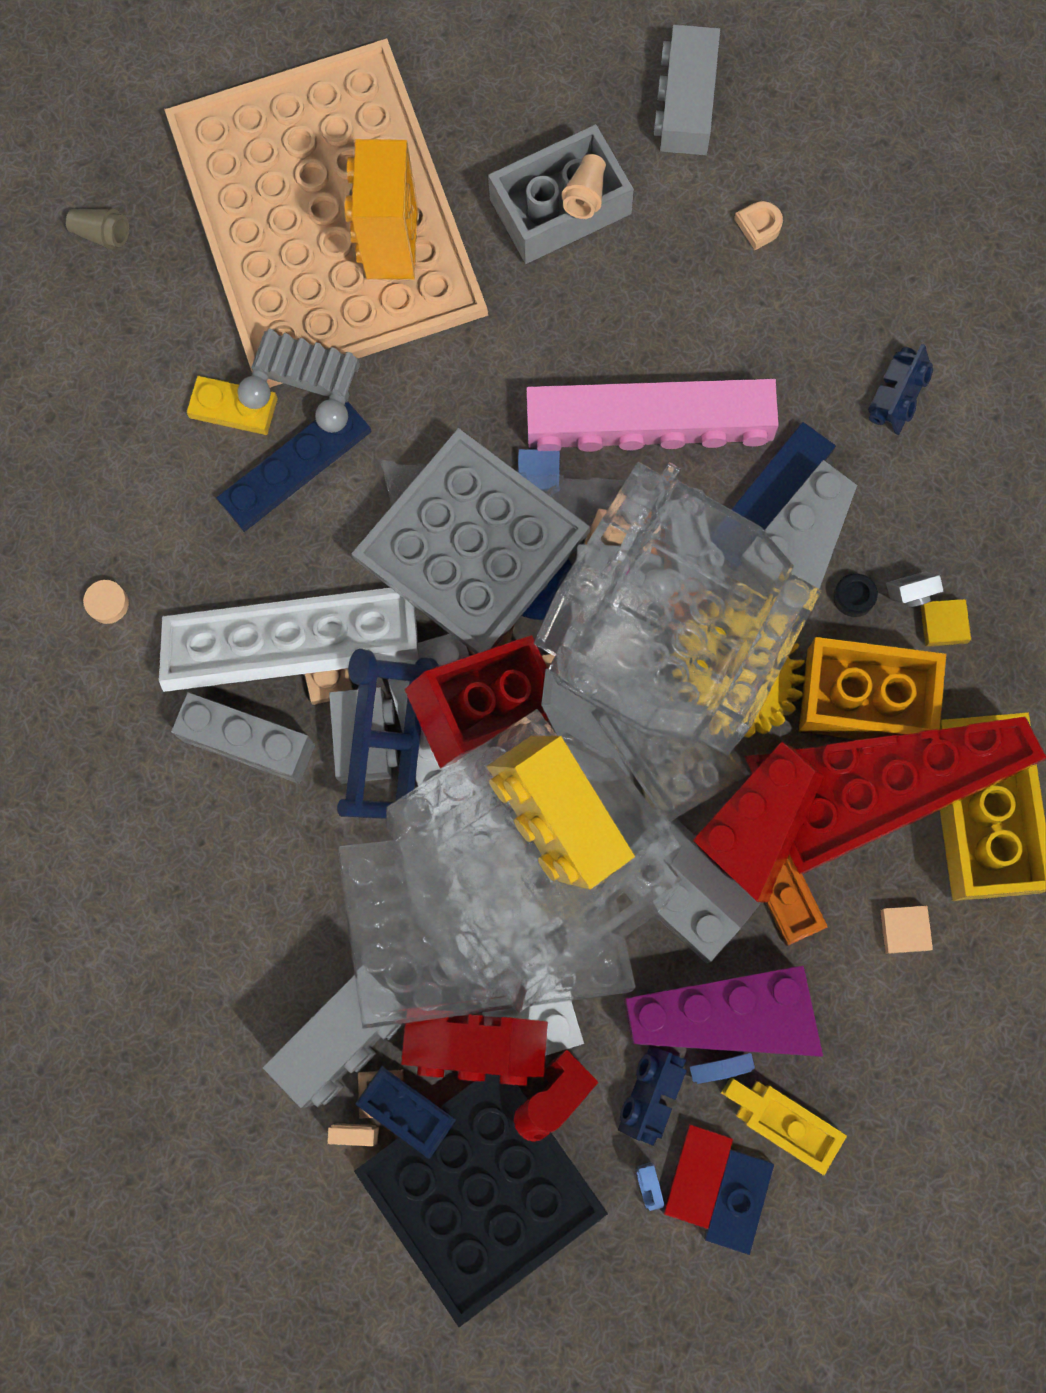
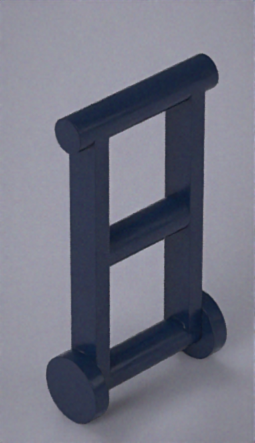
[337,649,439,820]

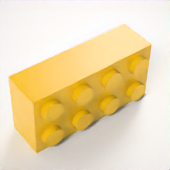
[940,712,1046,901]

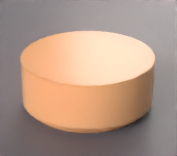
[83,580,129,624]

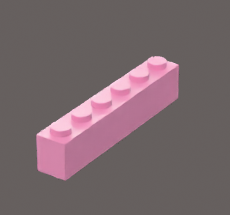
[527,379,779,452]

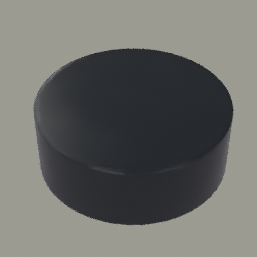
[833,573,878,617]

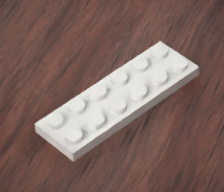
[159,588,419,692]

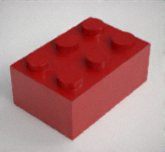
[404,635,551,769]

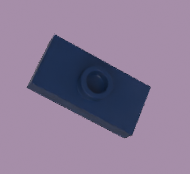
[355,1066,456,1159]
[704,1149,774,1255]

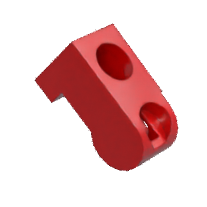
[514,1050,599,1142]

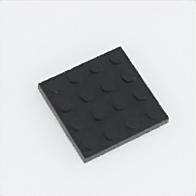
[354,1074,608,1327]

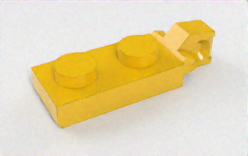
[721,1078,847,1175]

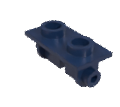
[868,344,933,435]
[618,1046,687,1146]

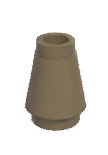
[66,209,129,249]

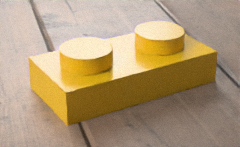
[186,376,278,435]

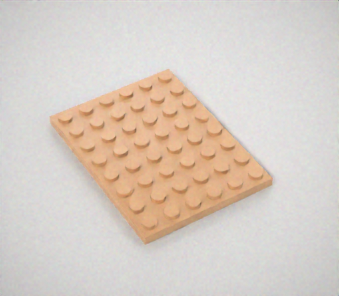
[164,38,488,388]

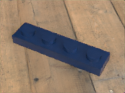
[216,401,371,532]

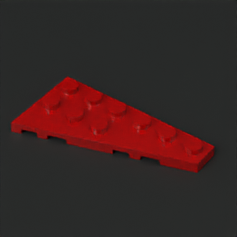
[744,717,1046,874]

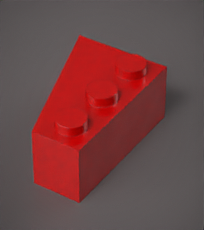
[693,742,824,903]
[401,1010,548,1086]

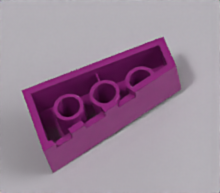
[624,965,823,1057]

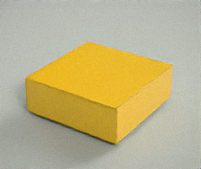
[920,599,971,647]

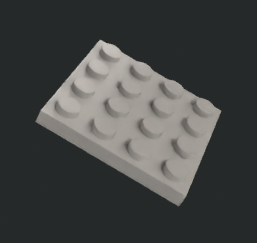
[352,428,590,654]

